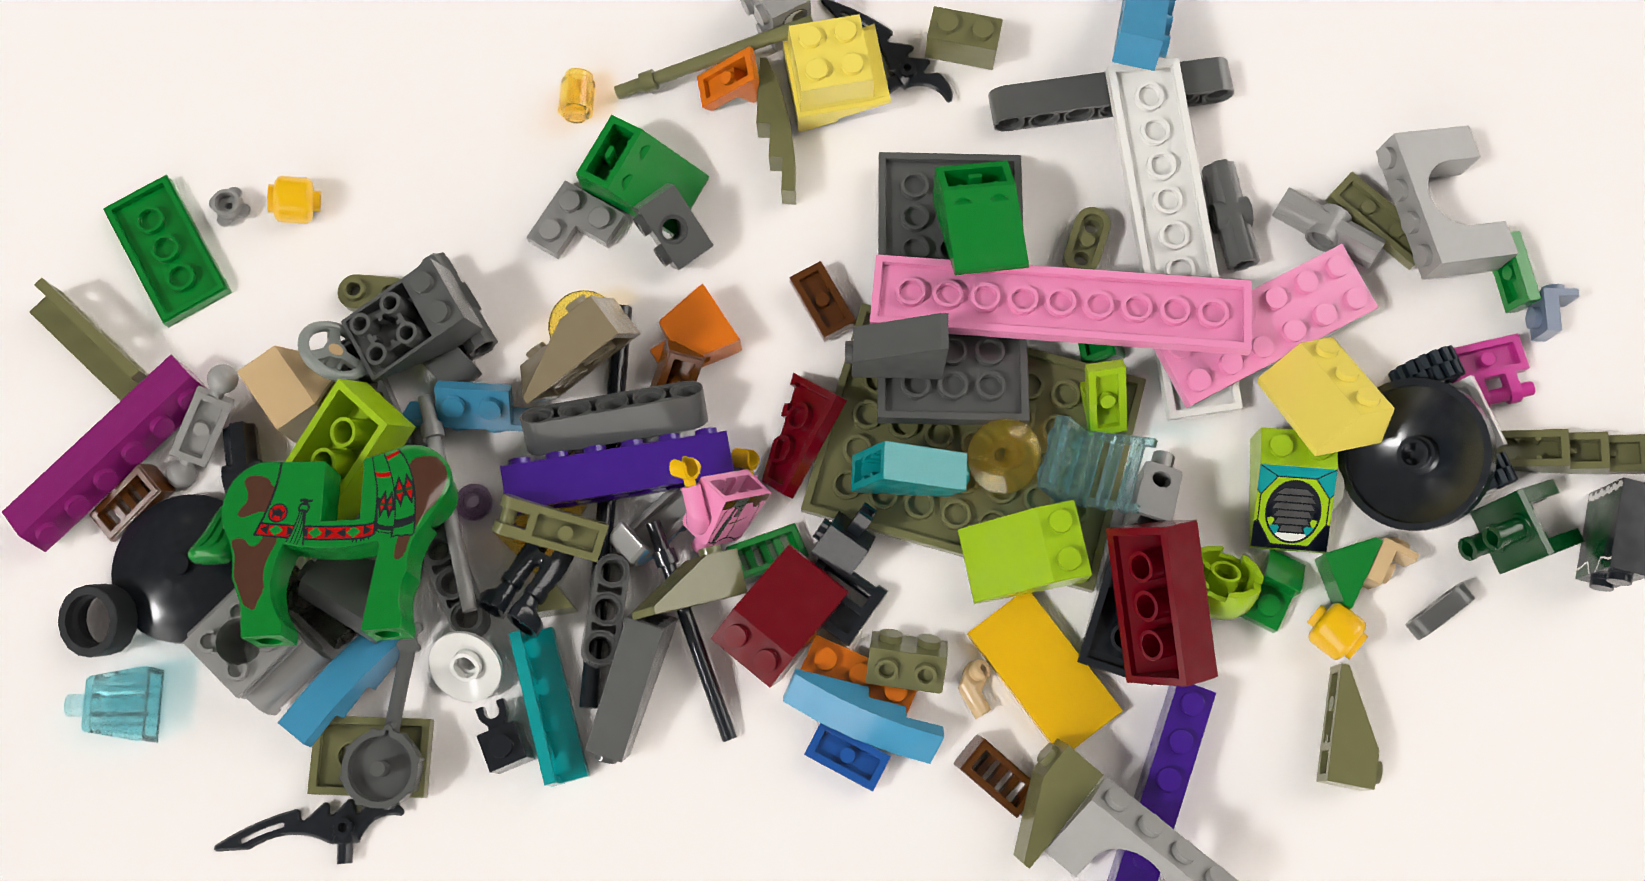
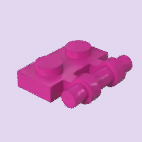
[1452,333,1536,408]

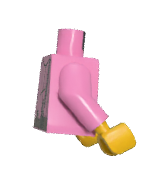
[669,448,771,554]

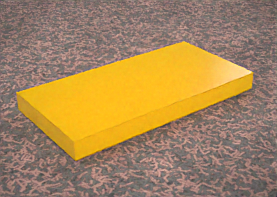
[966,593,1123,749]

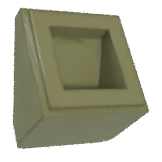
[538,585,578,618]

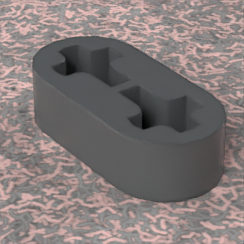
[1405,582,1475,640]

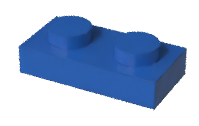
[804,723,891,792]

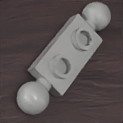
[166,364,239,489]

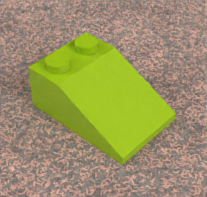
[958,500,1092,604]

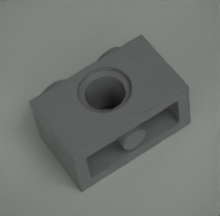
[632,183,714,270]

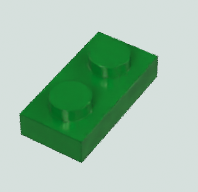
[1493,231,1541,313]

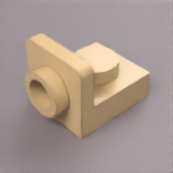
[1362,537,1419,590]

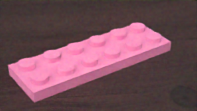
[1154,244,1379,408]

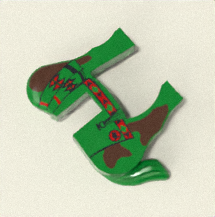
[188,445,458,648]

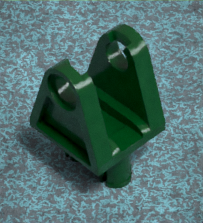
[1458,479,1585,574]

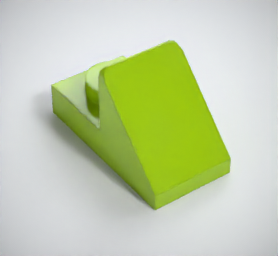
[1080,359,1127,437]

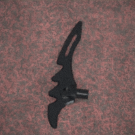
[821,0,953,103]
[214,799,405,864]

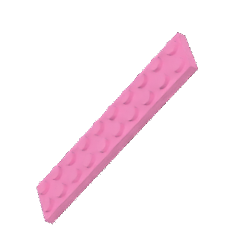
[870,255,1252,355]

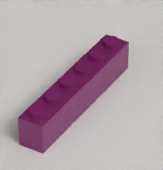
[2,354,208,553]

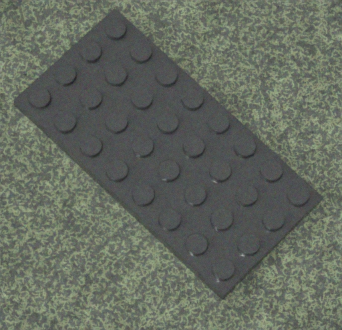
[877,152,1030,426]

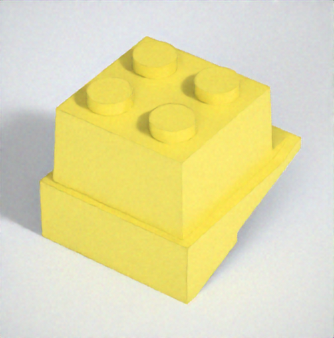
[783,14,891,132]

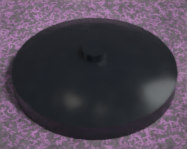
[1338,377,1497,531]
[111,494,235,644]

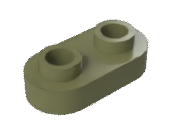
[1062,207,1111,270]
[337,274,400,312]

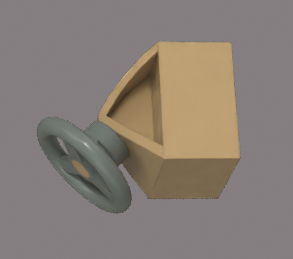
[236,321,368,443]

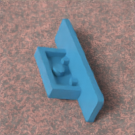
[402,380,529,433]

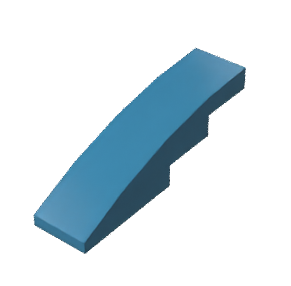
[277,635,400,747]
[783,669,944,764]

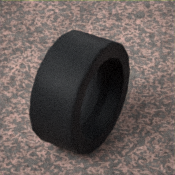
[58,583,138,658]

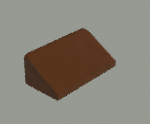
[650,339,705,387]

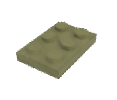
[307,716,434,798]

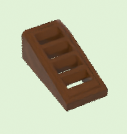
[89,464,176,542]
[953,734,1031,818]

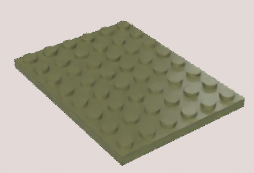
[801,303,1146,593]

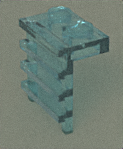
[1036,415,1158,514]

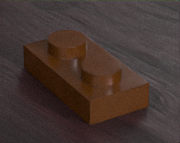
[789,261,856,342]

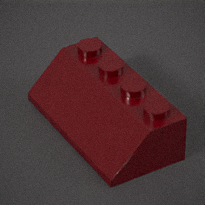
[1106,520,1218,687]

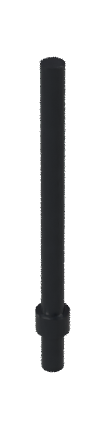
[646,519,737,742]

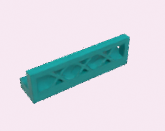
[508,627,590,787]

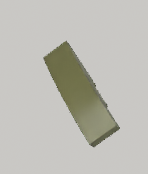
[756,57,796,205]
[1497,429,1645,475]

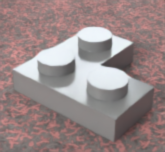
[526,180,626,260]

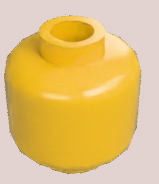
[267,176,321,224]
[1307,602,1368,660]

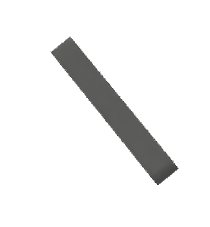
[988,57,1234,132]

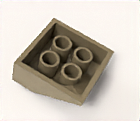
[520,295,641,404]

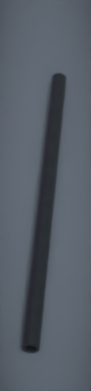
[579,304,633,709]

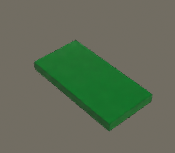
[103,174,232,328]

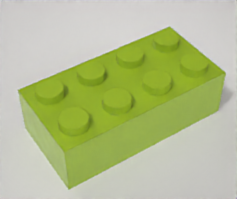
[285,378,416,521]

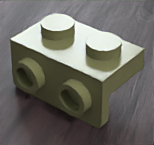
[866,629,948,694]

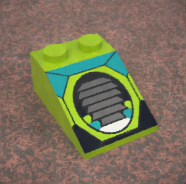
[1249,427,1338,554]

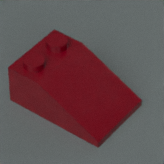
[710,544,849,688]

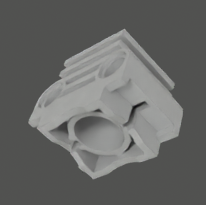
[183,588,332,716]

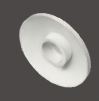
[428,631,503,702]

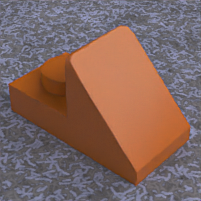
[697,46,759,111]

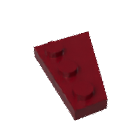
[761,372,847,499]

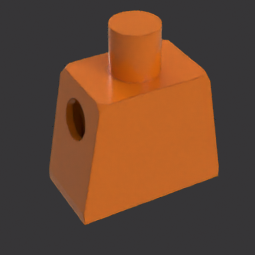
[649,284,742,367]

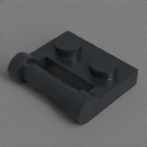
[814,558,889,646]

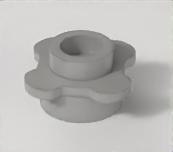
[209,187,251,227]

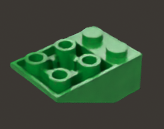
[576,114,709,236]
[933,160,1029,275]

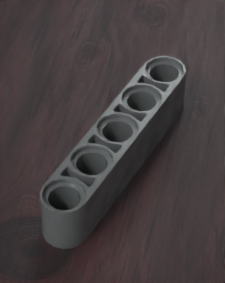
[520,381,708,456]

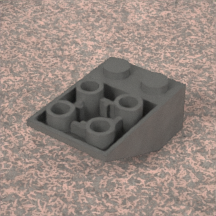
[341,258,483,382]

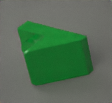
[1241,549,1306,633]

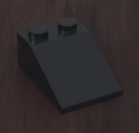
[1077,552,1153,686]

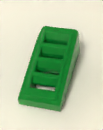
[725,523,809,585]

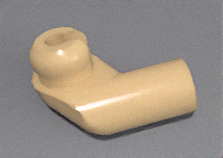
[958,659,992,720]

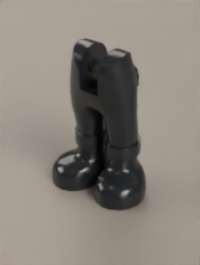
[476,542,574,638]

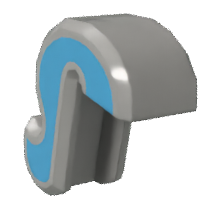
[609,488,687,567]

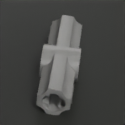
[1272,187,1386,269]

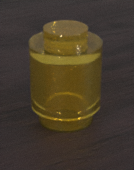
[558,68,596,124]

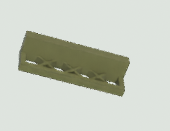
[29,277,149,401]

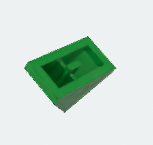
[1314,537,1383,609]

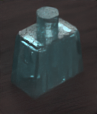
[64,666,164,743]

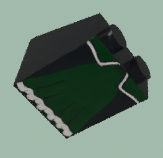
[1575,477,1645,592]

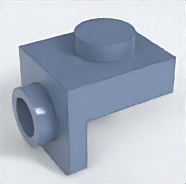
[1525,284,1580,342]

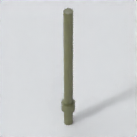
[614,15,813,99]

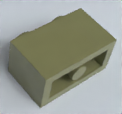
[925,6,1003,70]

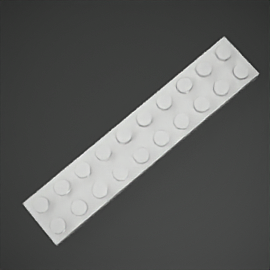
[1105,57,1243,421]

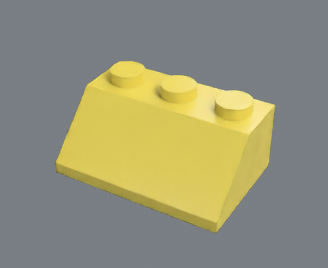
[1257,337,1395,456]

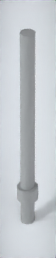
[418,394,478,613]

